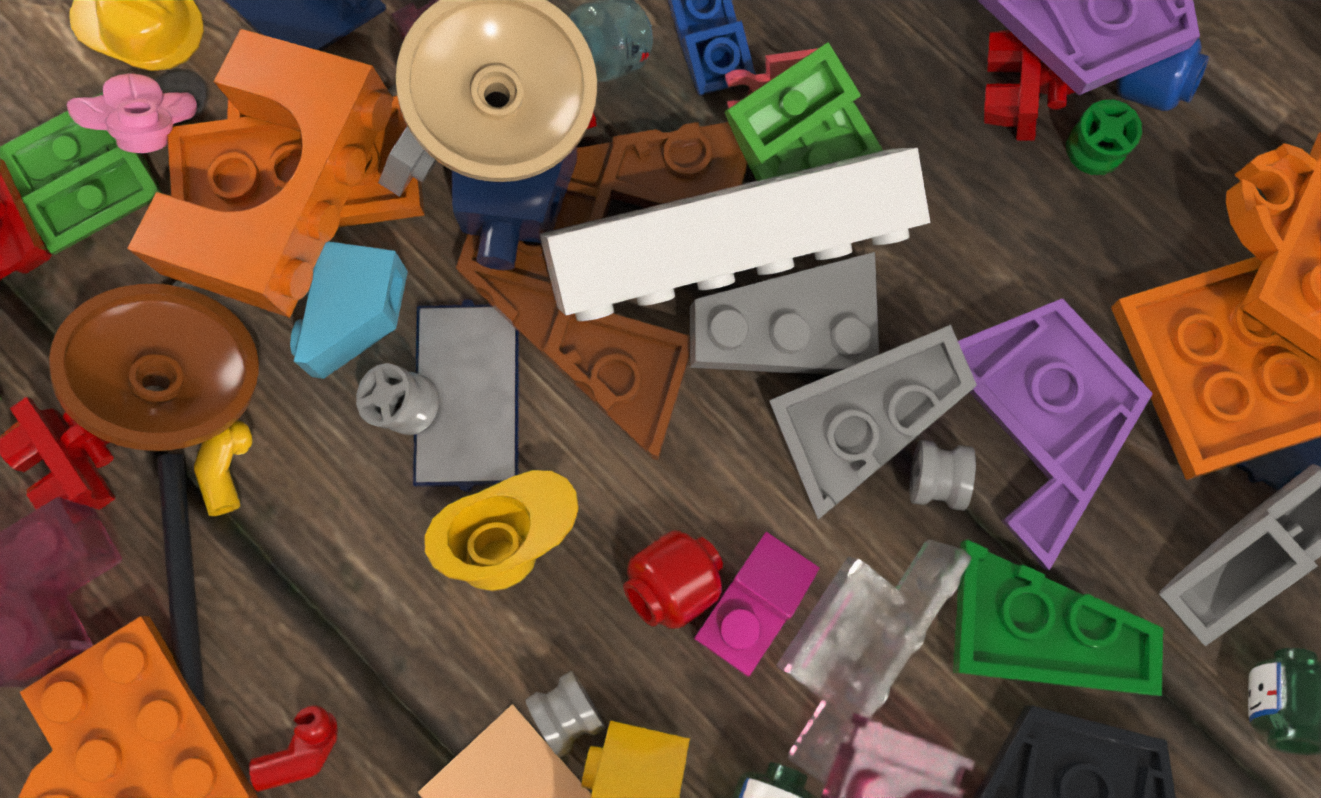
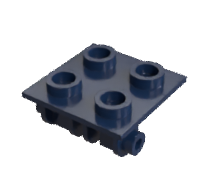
[221,0,386,51]

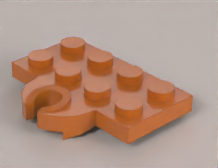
[167,96,425,228]
[1226,132,1321,362]
[19,616,258,798]

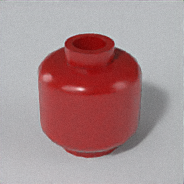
[623,530,723,629]

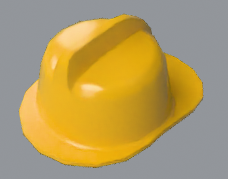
[70,0,204,71]
[425,470,579,591]

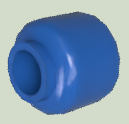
[1116,38,1209,111]

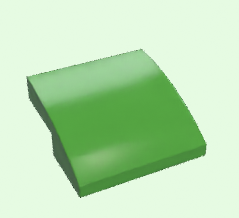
[725,42,883,181]
[0,92,163,255]

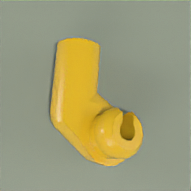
[194,420,252,516]

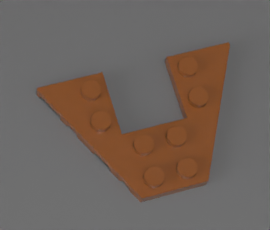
[456,122,749,461]

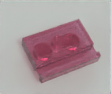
[821,712,976,798]

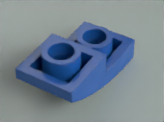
[668,0,756,96]

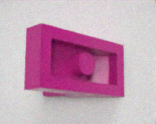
[694,532,820,677]

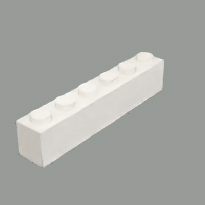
[539,148,930,321]

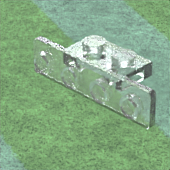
[776,540,971,784]

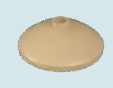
[396,0,597,182]

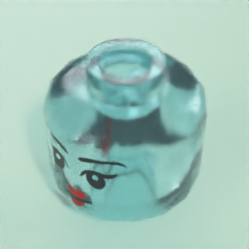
[569,0,653,82]

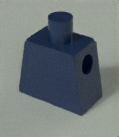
[452,147,578,270]

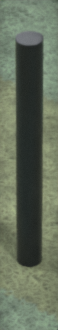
[157,454,206,710]

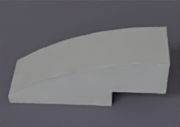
[1159,464,1321,646]

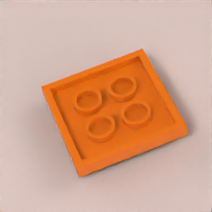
[1111,257,1321,480]

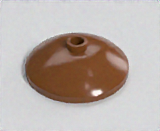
[49,284,259,451]

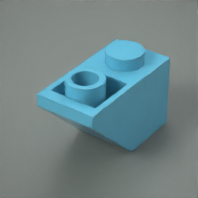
[290,241,408,379]

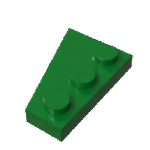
[953,539,1163,696]

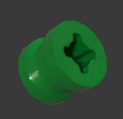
[1066,100,1142,175]

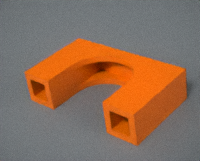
[127,29,394,318]

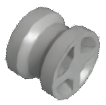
[356,363,439,435]
[909,440,976,511]
[525,670,606,758]

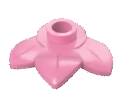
[67,73,197,153]

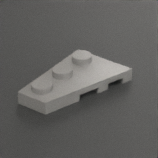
[769,325,977,520]

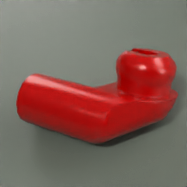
[249,705,338,792]

